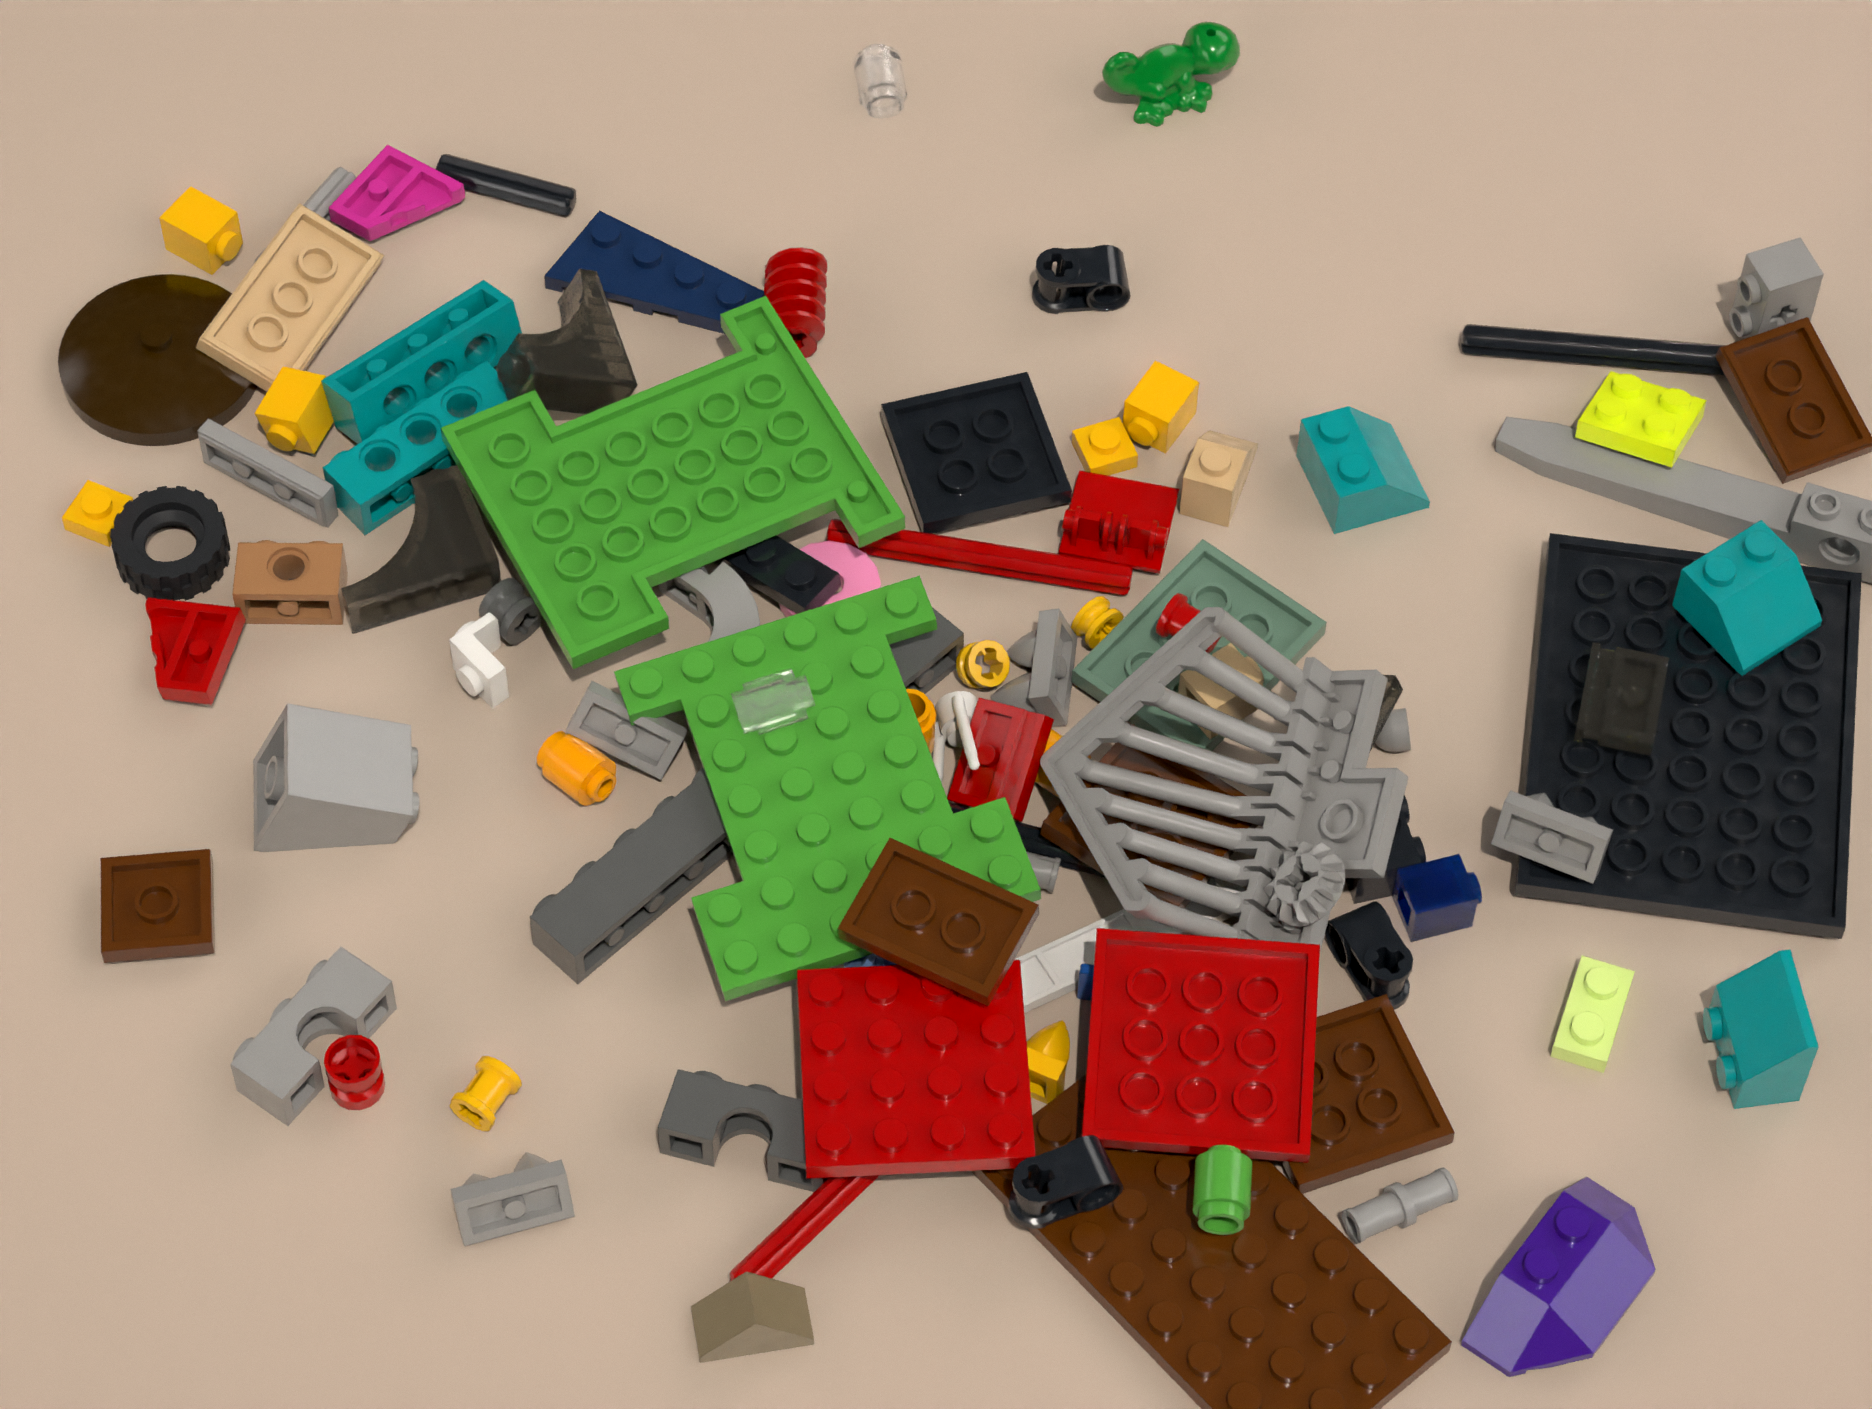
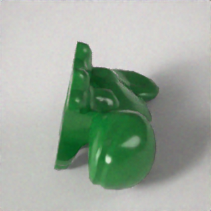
[1102,22,1240,127]

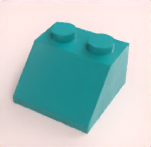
[1296,406,1430,534]
[1672,520,1822,676]
[1703,949,1819,1109]

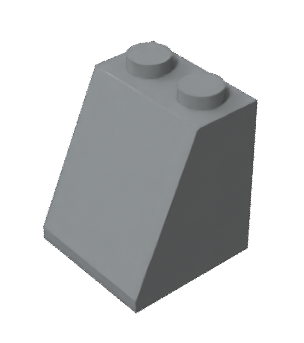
[253,703,419,852]

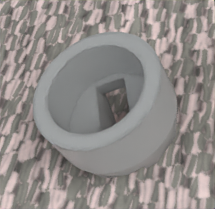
[1373,708,1411,752]

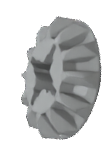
[1263,841,1345,927]

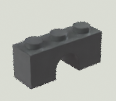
[658,1069,827,1192]

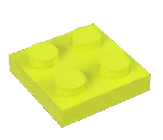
[1575,371,1707,468]

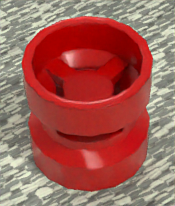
[324,1035,385,1110]

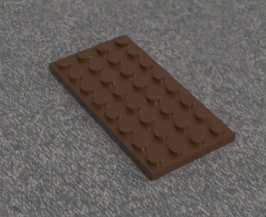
[972,1074,1452,1409]

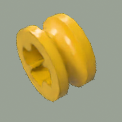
[1071,596,1124,649]
[956,640,1010,689]

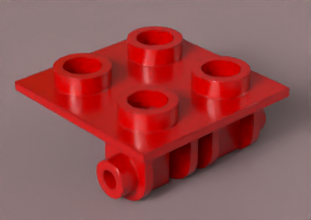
[1058,470,1179,574]

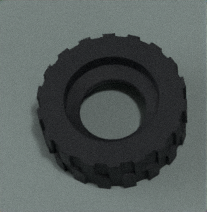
[110,486,231,601]

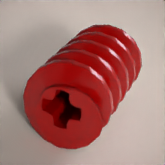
[764,247,828,358]

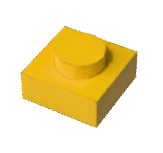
[1071,417,1138,476]
[62,480,133,547]

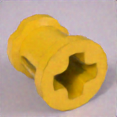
[450,1056,522,1131]

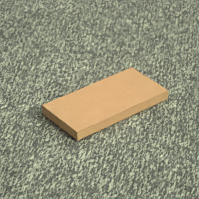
[196,203,384,391]

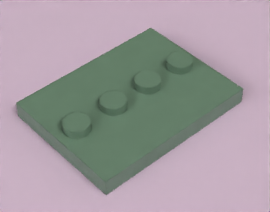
[1071,539,1327,751]

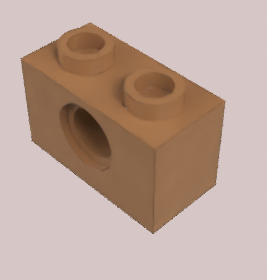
[232,540,348,625]

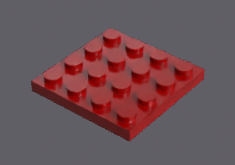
[1082,928,1320,1163]
[797,960,1036,1179]

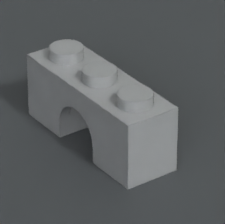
[230,947,397,1126]

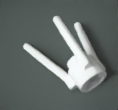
[932,691,980,783]

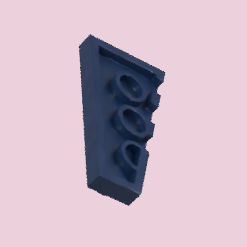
[544,210,765,334]

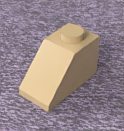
[1179,430,1258,527]

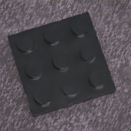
[881,372,1072,534]

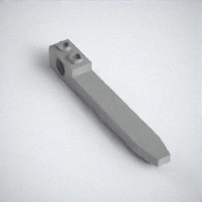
[1495,417,1872,583]

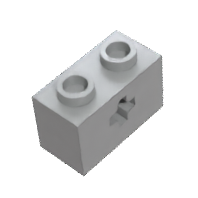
[1729,237,1824,339]

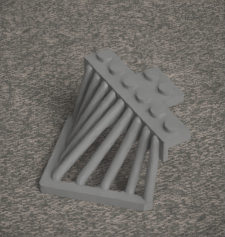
[1040,607,1408,951]

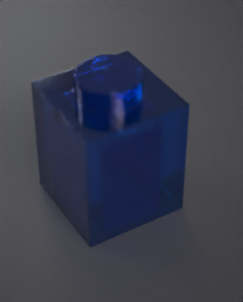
[1392,854,1482,942]

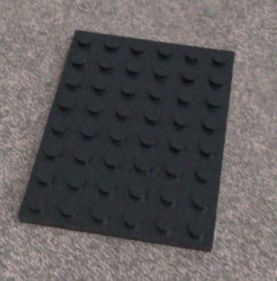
[1515,533,1862,939]

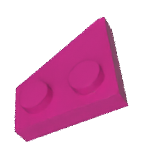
[329,144,465,241]

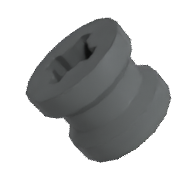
[479,578,544,644]

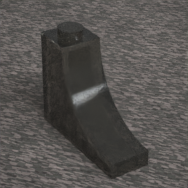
[496,269,638,414]
[341,465,501,634]

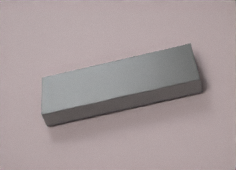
[197,419,339,528]

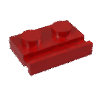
[947,697,1054,822]

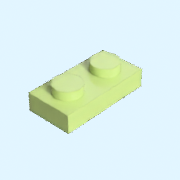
[1550,955,1635,1073]

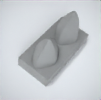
[991,608,1078,727]
[565,681,687,780]
[1491,790,1613,884]
[450,1152,575,1246]

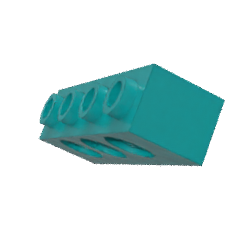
[321,280,526,444]
[323,361,521,535]

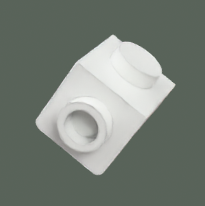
[449,612,509,709]

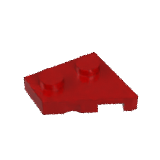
[145,598,246,705]

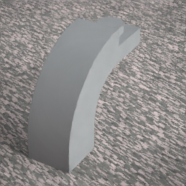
[659,562,760,642]

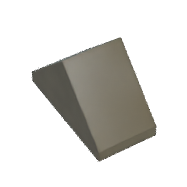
[691,1271,814,1363]

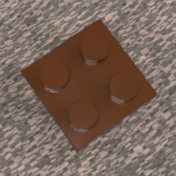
[100,849,215,963]

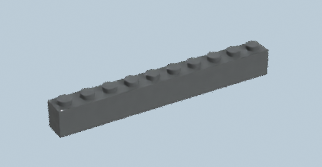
[530,607,964,985]

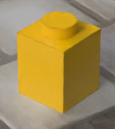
[159,186,243,275]
[1123,360,1199,454]
[254,366,334,454]

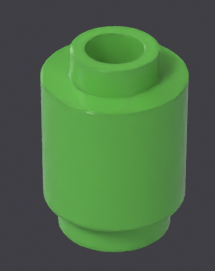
[1193,1145,1253,1235]

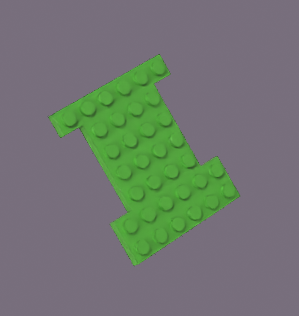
[441,296,905,669]
[614,575,1041,1001]

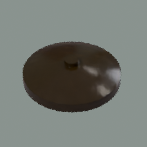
[58,274,258,446]

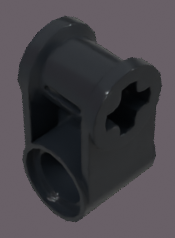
[1032,245,1131,314]
[1325,901,1413,1009]
[1008,1135,1123,1229]

